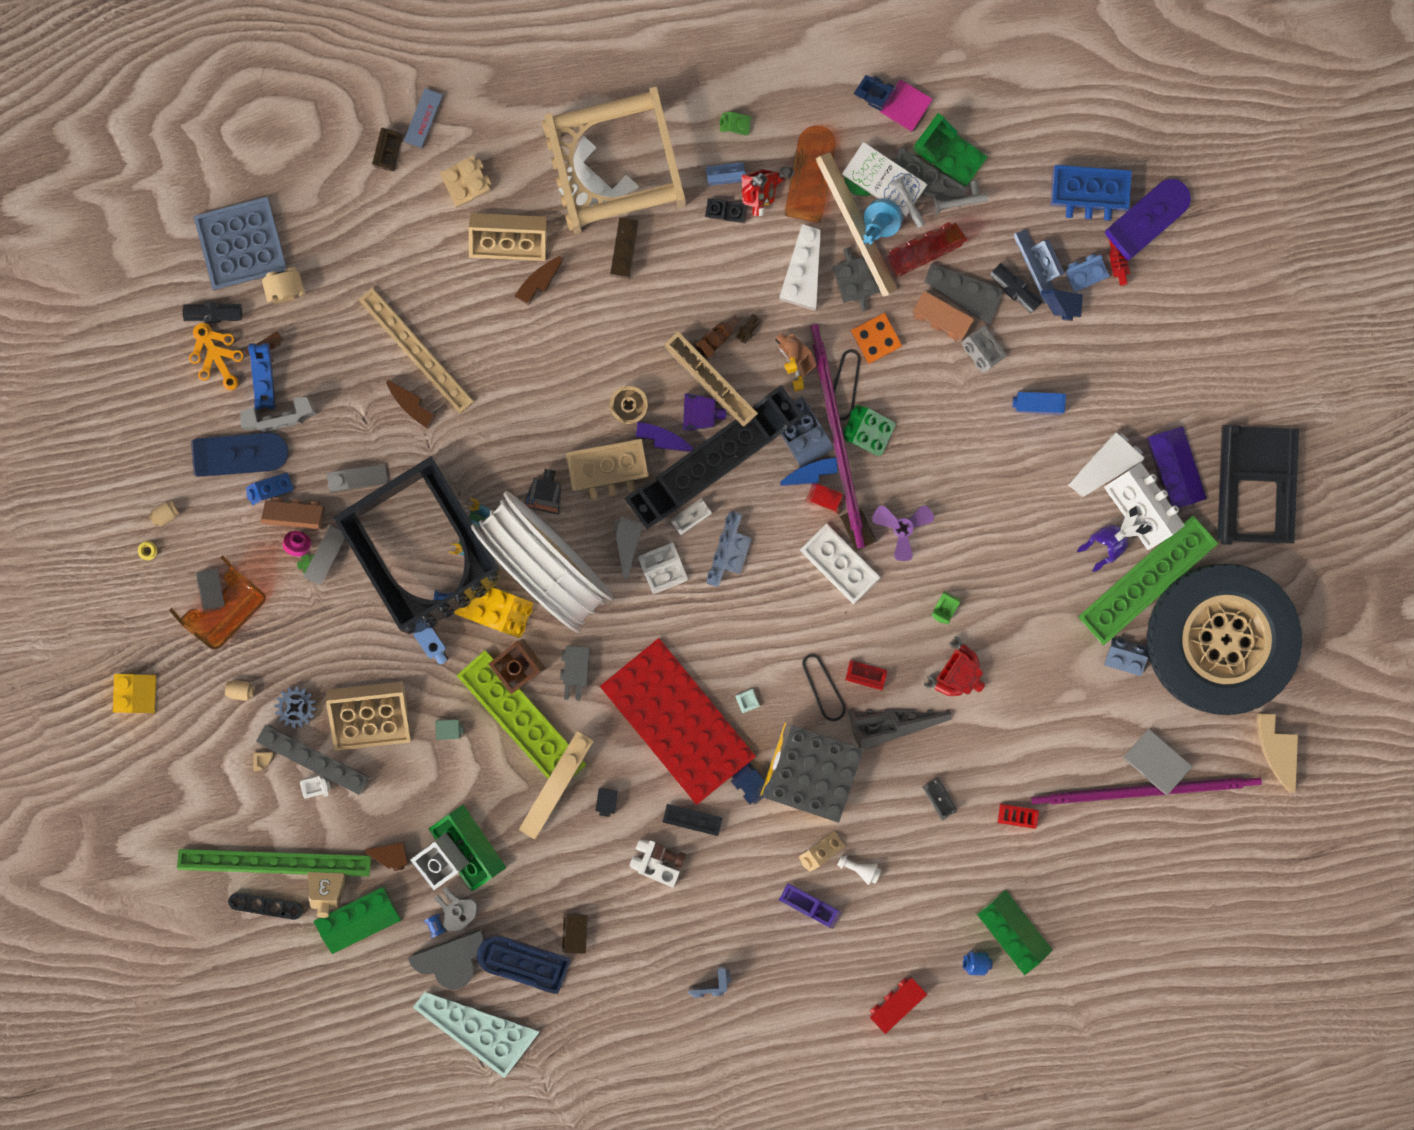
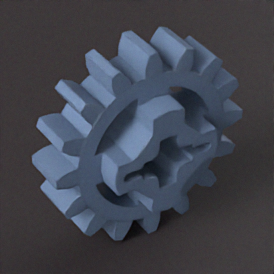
[274,687,317,728]

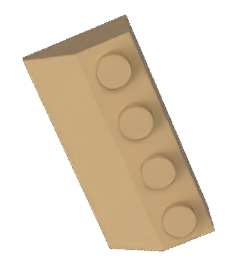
[468,213,547,261]

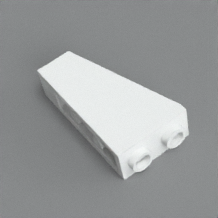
[1068,433,1144,497]

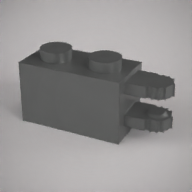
[560,646,590,701]

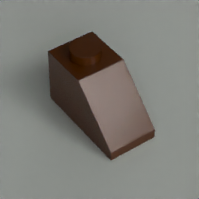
[365,841,409,871]

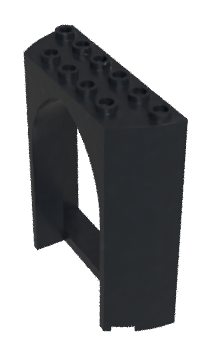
[333,456,501,634]

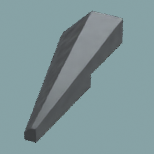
[849,709,952,749]

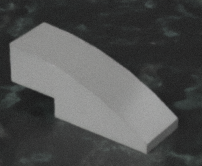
[303,525,345,586]

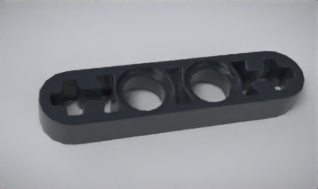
[228,892,303,920]

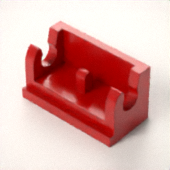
[845,660,887,690]

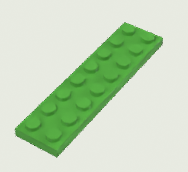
[1078,515,1218,646]

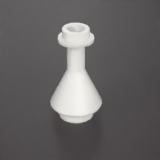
[837,855,881,885]

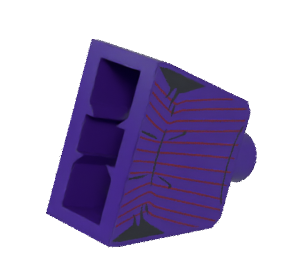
[683,393,726,431]

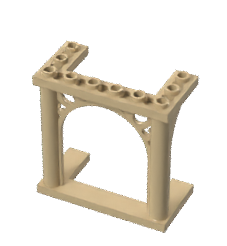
[542,87,685,234]

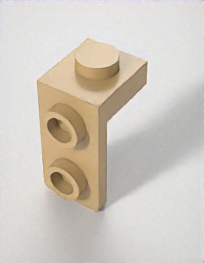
[798,832,845,872]

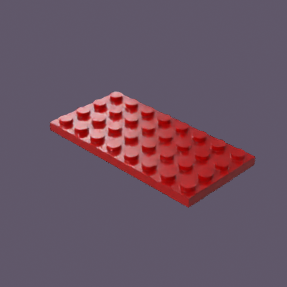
[599,638,756,805]

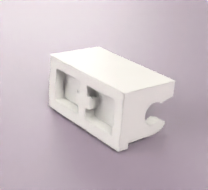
[670,499,712,535]

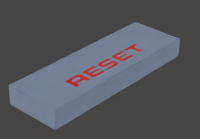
[404,88,443,149]

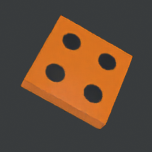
[851,312,902,365]

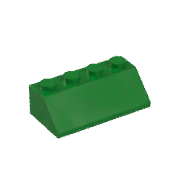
[428,805,507,892]
[313,886,401,954]
[975,890,1053,976]

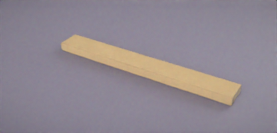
[816,152,898,296]
[358,287,474,414]

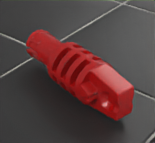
[1109,239,1130,287]

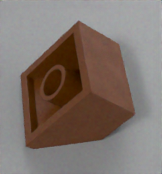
[488,639,546,694]

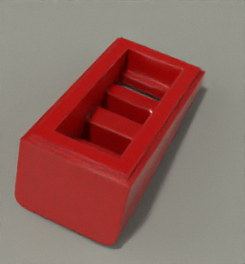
[997,804,1039,829]

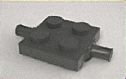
[832,247,881,312]

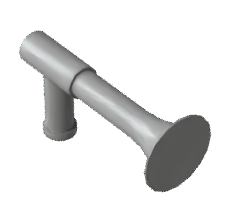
[888,175,925,228]
[933,180,988,216]

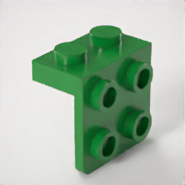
[843,404,896,457]

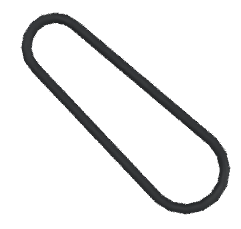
[833,350,860,420]
[802,654,846,721]

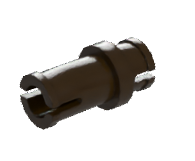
[736,314,762,344]

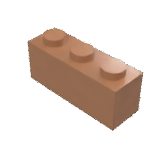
[912,291,974,342]

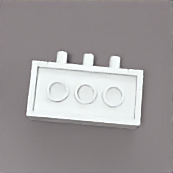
[1104,462,1185,550]

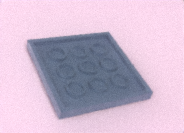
[194,197,287,291]

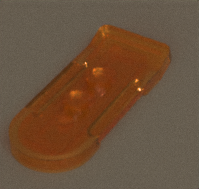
[784,125,836,223]

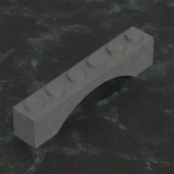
[256,724,370,795]

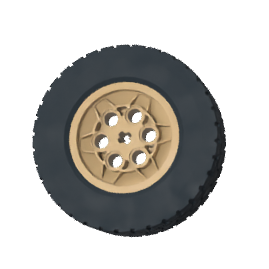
[1146,564,1302,715]

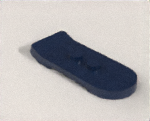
[191,433,289,477]
[477,935,570,994]

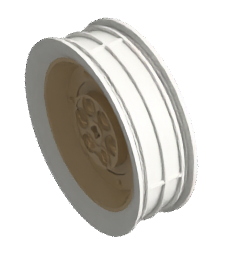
[471,491,614,633]

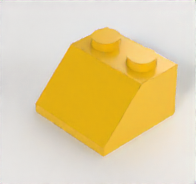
[113,674,156,713]

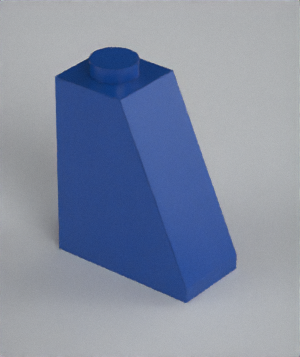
[1012,392,1066,416]

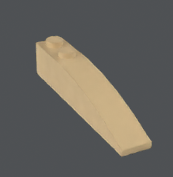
[664,332,758,427]
[519,731,594,839]

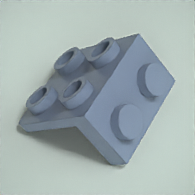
[688,965,731,998]

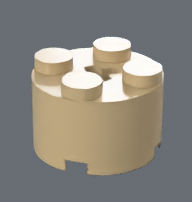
[262,267,305,304]
[610,386,648,426]

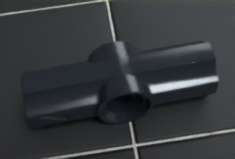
[989,263,1042,314]
[183,302,242,323]

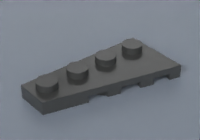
[924,264,1003,326]

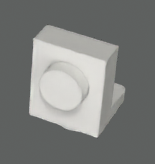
[299,774,330,799]

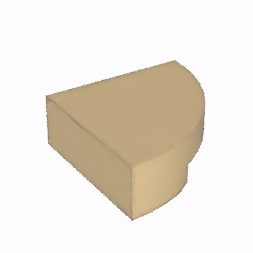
[253,752,274,771]

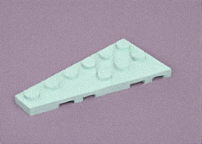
[413,992,540,1078]

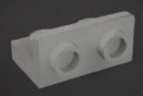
[961,325,1007,373]

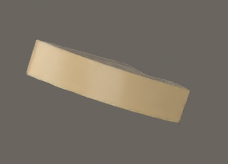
[1257,713,1298,793]

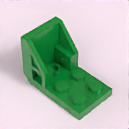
[913,113,988,187]

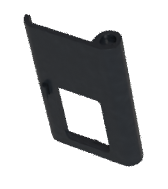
[1217,425,1299,545]

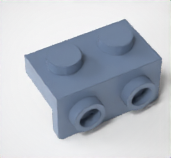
[1104,637,1148,676]

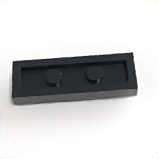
[662,804,723,836]

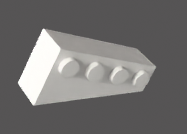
[779,224,820,311]

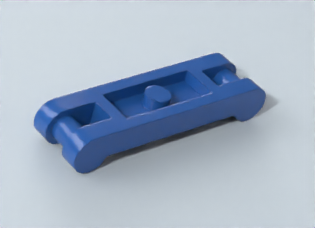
[248,343,276,410]

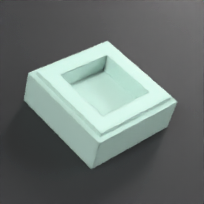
[735,689,760,714]

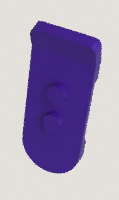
[1105,179,1191,260]

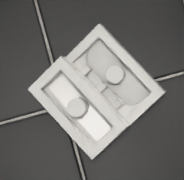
[638,542,688,595]

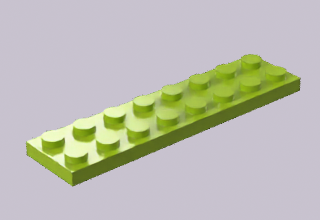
[456,650,587,779]

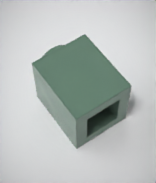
[435,719,464,740]

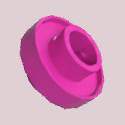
[282,531,311,557]

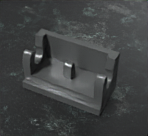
[196,569,225,613]
[922,777,957,821]

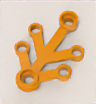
[189,323,244,391]

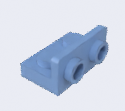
[706,163,745,186]
[1065,253,1110,293]

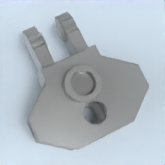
[434,887,478,931]

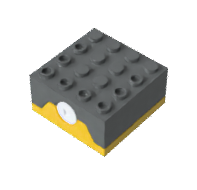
[760,723,864,823]

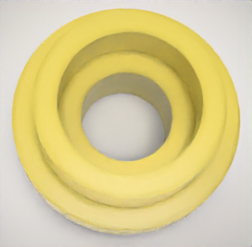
[138,541,157,560]

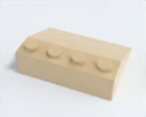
[326,681,411,751]

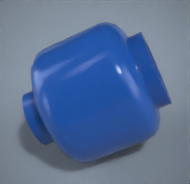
[962,950,992,976]

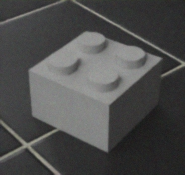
[411,833,469,890]

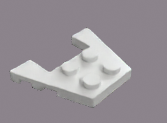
[558,136,639,206]

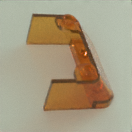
[169,555,266,650]

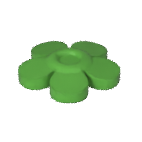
[297,554,314,574]

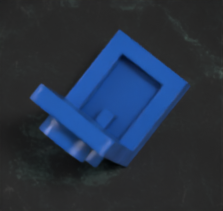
[246,473,294,506]

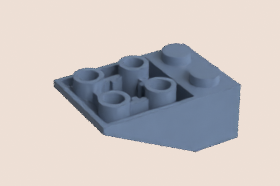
[781,396,834,468]

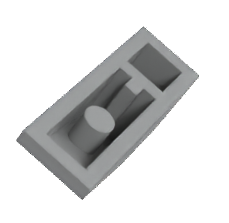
[326,465,388,493]
[613,517,643,579]

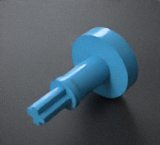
[863,198,903,244]

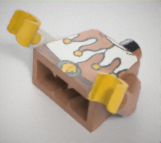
[775,333,817,392]

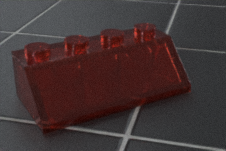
[886,222,967,278]

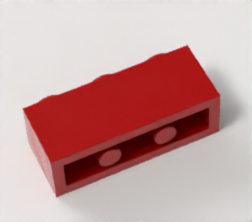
[869,976,927,1034]

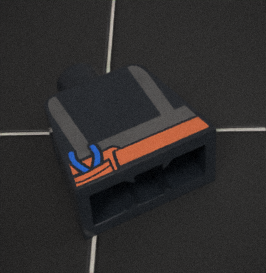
[524,469,561,515]

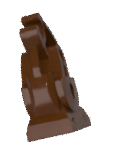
[692,315,740,359]

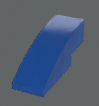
[780,458,838,486]

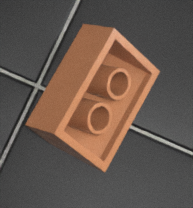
[261,498,325,530]

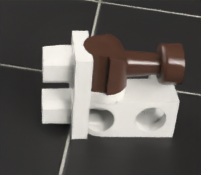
[629,839,686,888]

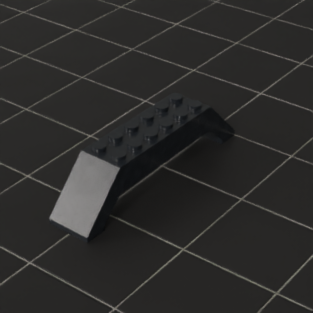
[624,385,804,530]

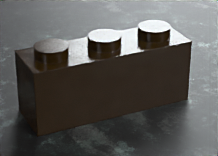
[610,217,639,280]

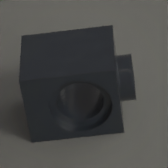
[595,788,618,817]

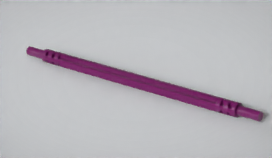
[811,324,865,549]
[1031,777,1262,805]

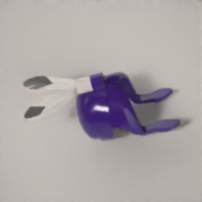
[1077,507,1152,572]

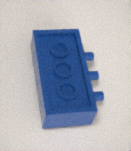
[1050,165,1132,221]

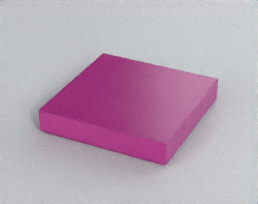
[880,79,932,132]

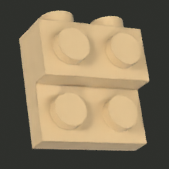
[440,155,492,208]

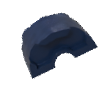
[853,75,897,111]
[731,762,765,805]

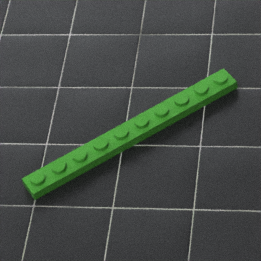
[177,849,371,877]

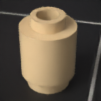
[149,501,180,527]
[225,680,255,701]

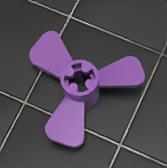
[872,506,934,561]

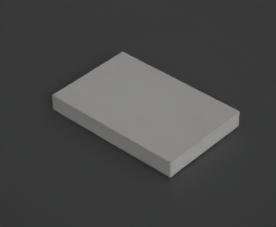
[1123,729,1192,796]

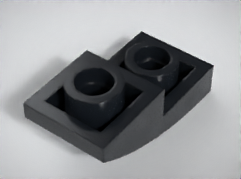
[705,198,748,224]

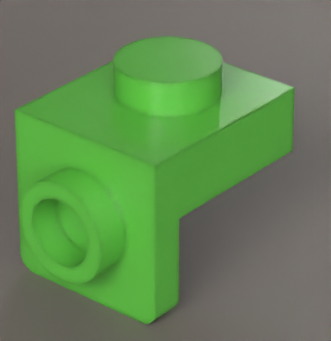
[719,112,751,136]
[931,590,961,624]

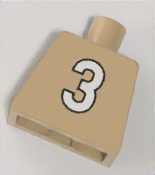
[307,872,346,918]

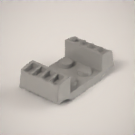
[241,397,317,432]

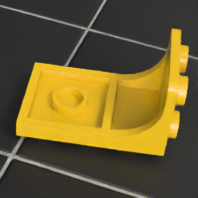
[454,588,533,638]

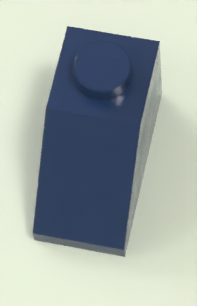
[1041,290,1083,321]

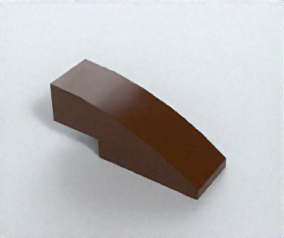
[514,256,564,306]
[386,380,435,429]

